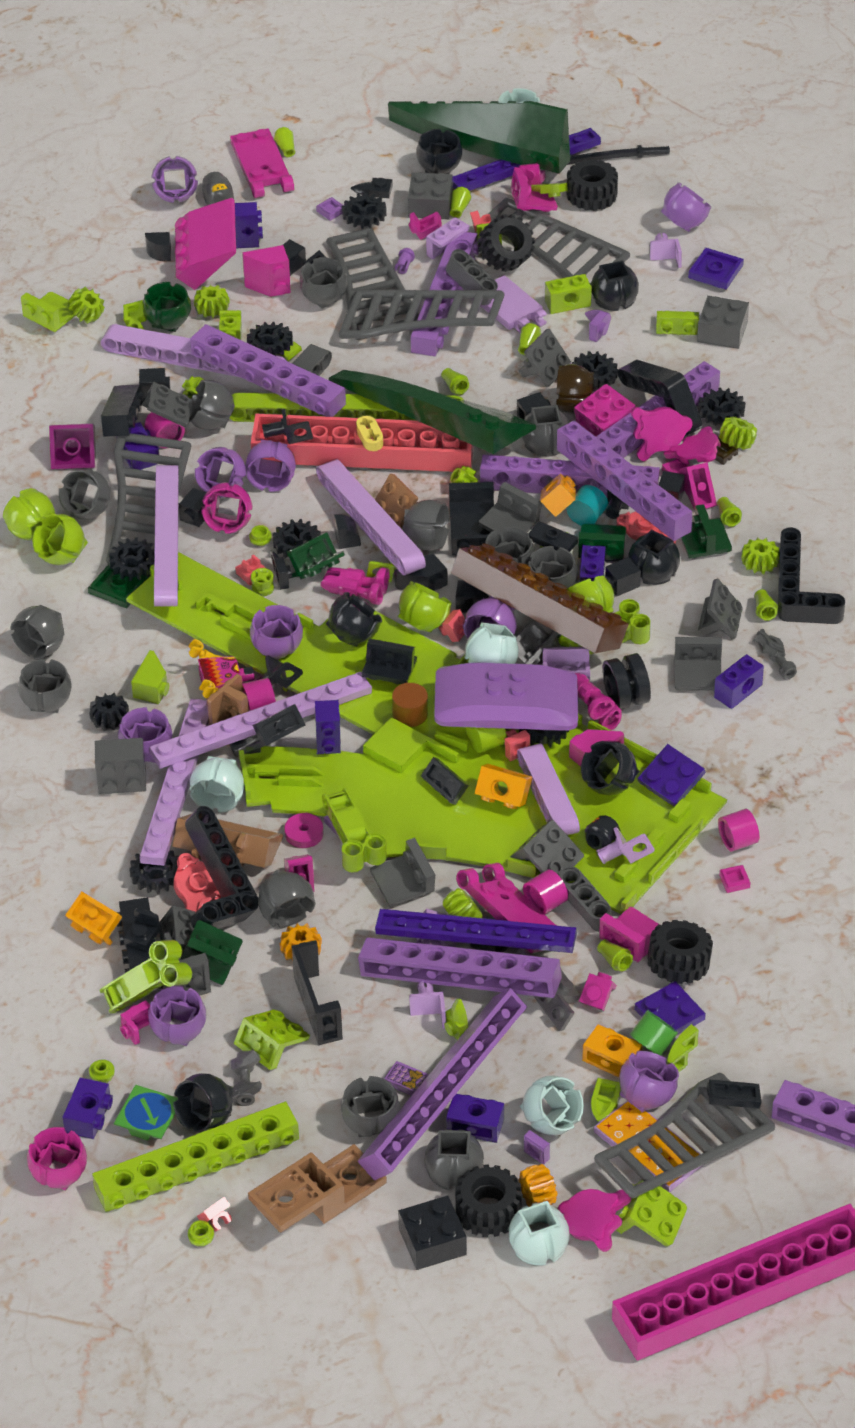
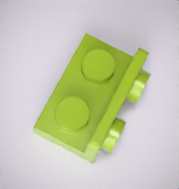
[656,311,699,335]

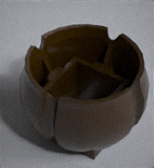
[556,364,594,413]

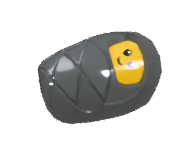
[202,172,234,205]

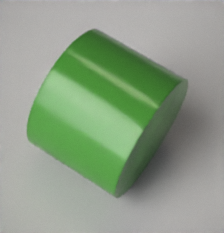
[630,1010,678,1056]

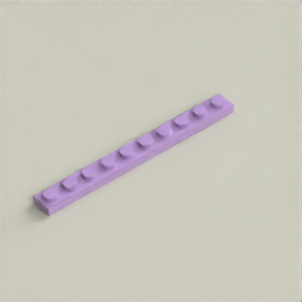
[150,672,372,769]
[140,699,209,866]

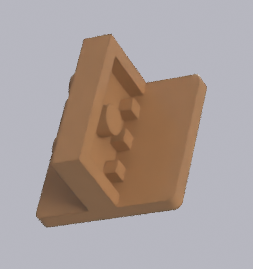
[375,474,418,528]
[207,674,248,725]

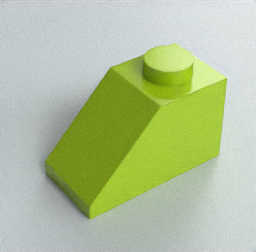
[131,650,170,704]

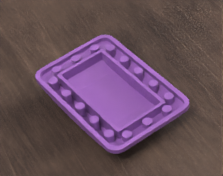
[434,663,578,730]

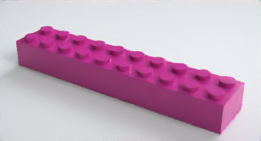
[612,1203,855,1361]

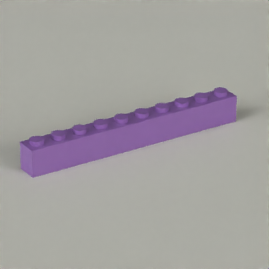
[357,988,527,1180]

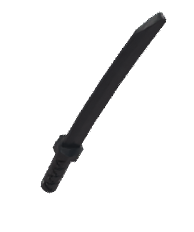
[567,145,670,165]

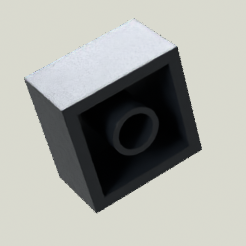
[398,1195,467,1270]

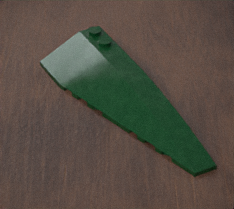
[388,101,570,174]
[329,370,536,454]

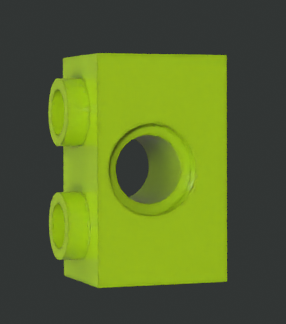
[545,274,592,314]

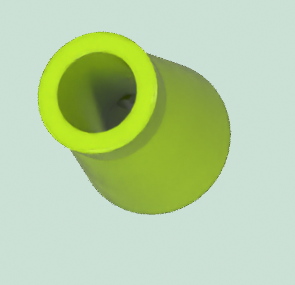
[274,127,296,157]
[450,187,471,218]
[518,323,541,355]
[441,368,469,395]
[717,497,742,527]
[754,589,778,621]
[597,939,633,971]

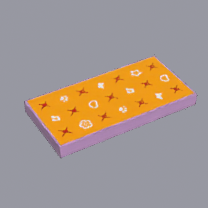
[594,1101,703,1192]

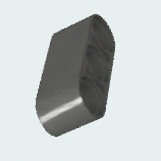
[445,249,498,305]
[292,344,332,376]
[559,866,611,932]

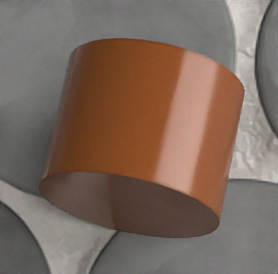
[392,683,428,727]

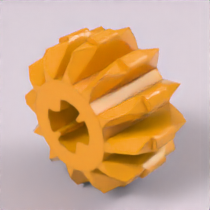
[280,923,322,961]
[518,1164,558,1207]

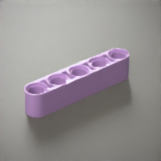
[517,743,580,835]

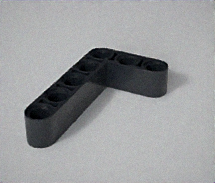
[618,359,702,438]
[777,527,845,624]
[185,806,259,929]

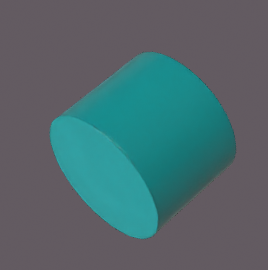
[566,485,608,526]

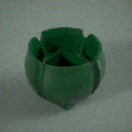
[143,282,191,332]

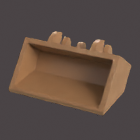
[172,813,284,868]

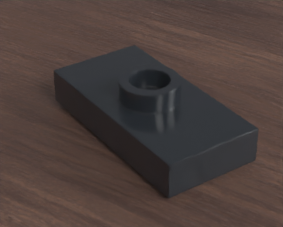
[528,521,578,552]
[421,757,469,805]
[707,1079,762,1109]

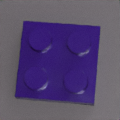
[688,247,744,290]
[637,744,706,807]
[634,981,706,1036]

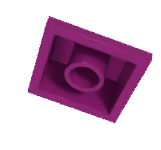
[49,424,96,470]

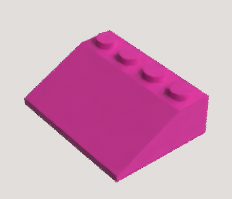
[175,198,236,290]

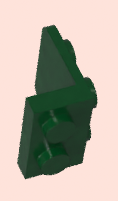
[578,524,626,560]

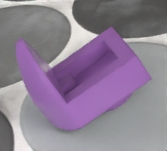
[585,310,611,342]

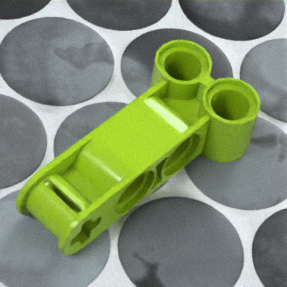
[559,599,650,655]
[322,788,387,873]
[99,940,192,1014]

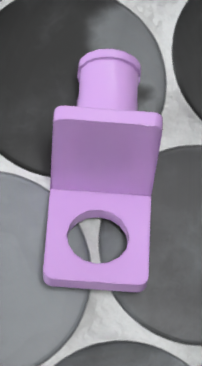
[650,233,682,268]
[597,827,655,864]
[409,981,446,1029]

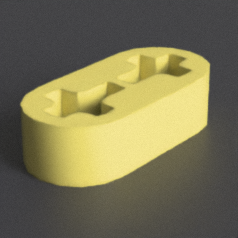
[356,416,383,451]

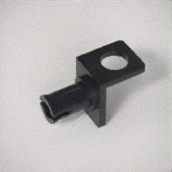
[262,409,313,444]
[606,489,630,519]
[256,655,303,688]

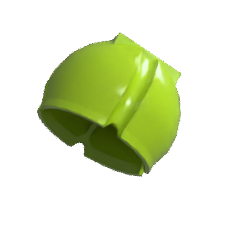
[3,488,55,542]
[33,514,88,565]
[566,576,614,613]
[398,581,452,633]

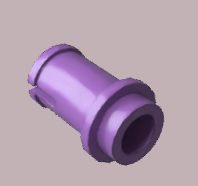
[394,248,415,274]

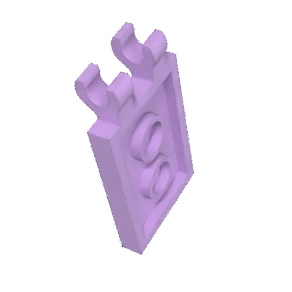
[473,275,547,334]

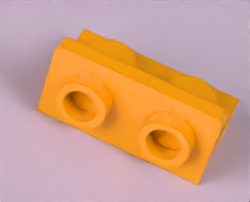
[65,891,122,946]

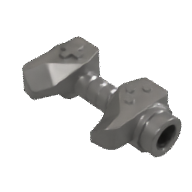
[231,1050,262,1106]

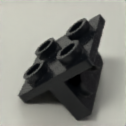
[362,638,417,684]

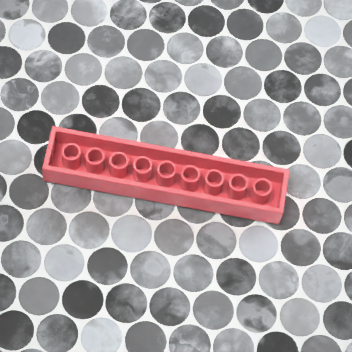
[251,414,474,472]

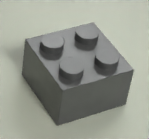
[408,172,453,220]
[697,295,749,349]
[95,738,146,794]

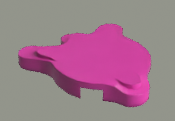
[631,407,692,461]
[663,426,720,464]
[557,1189,631,1252]

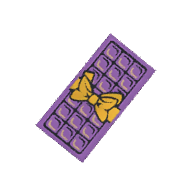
[384,1061,429,1096]

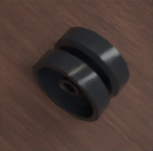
[602,653,651,709]

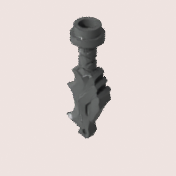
[753,629,797,679]

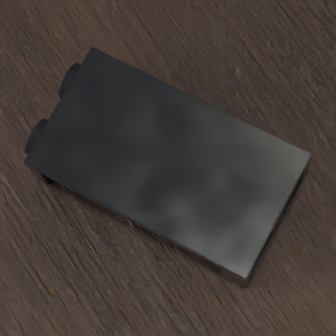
[449,482,494,555]
[229,704,306,756]
[292,940,343,1046]

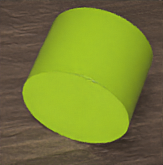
[466,727,506,753]

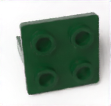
[681,504,732,558]
[287,532,345,580]
[180,920,243,985]

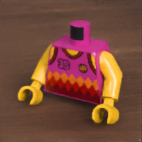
[189,639,255,700]

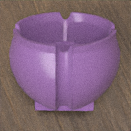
[151,156,198,203]
[661,182,712,232]
[245,439,296,492]
[195,447,246,498]
[463,596,517,639]
[250,605,303,660]
[118,707,173,763]
[148,985,206,1046]
[619,1051,679,1112]

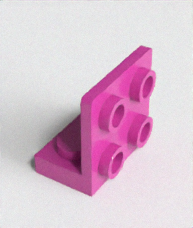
[510,167,558,212]
[574,384,635,437]
[599,907,660,963]

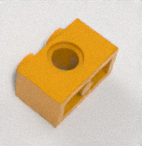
[540,473,576,517]
[474,763,532,809]
[582,1024,643,1077]

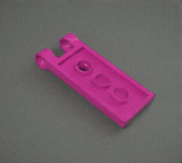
[230,128,294,198]
[456,863,557,954]

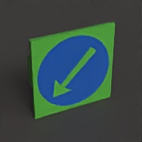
[114,1085,178,1141]

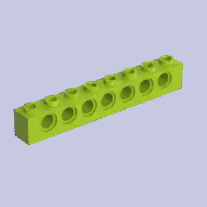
[92,1101,299,1212]

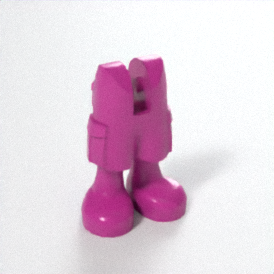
[320,567,390,605]
[575,673,622,730]

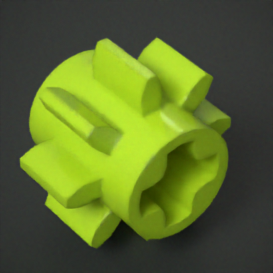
[182,376,204,399]
[450,466,478,483]

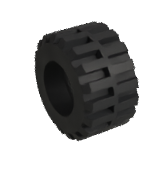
[566,159,618,211]
[478,214,535,272]
[647,920,713,984]
[455,1164,522,1237]

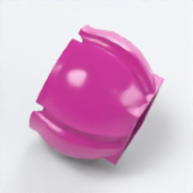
[201,482,253,534]
[27,1127,87,1191]

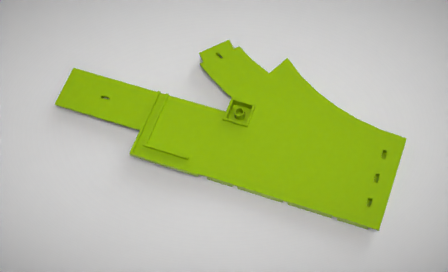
[126,552,727,914]

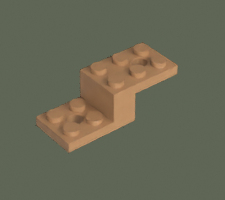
[248,1144,387,1233]

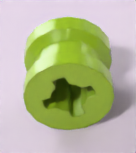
[251,568,274,597]

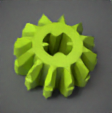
[194,284,230,318]
[68,287,105,324]
[719,417,757,450]
[741,537,780,575]
[443,888,483,918]

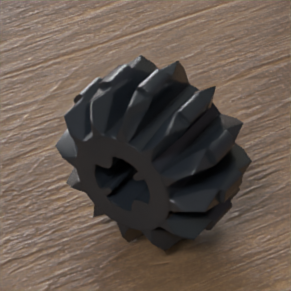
[89,692,129,731]

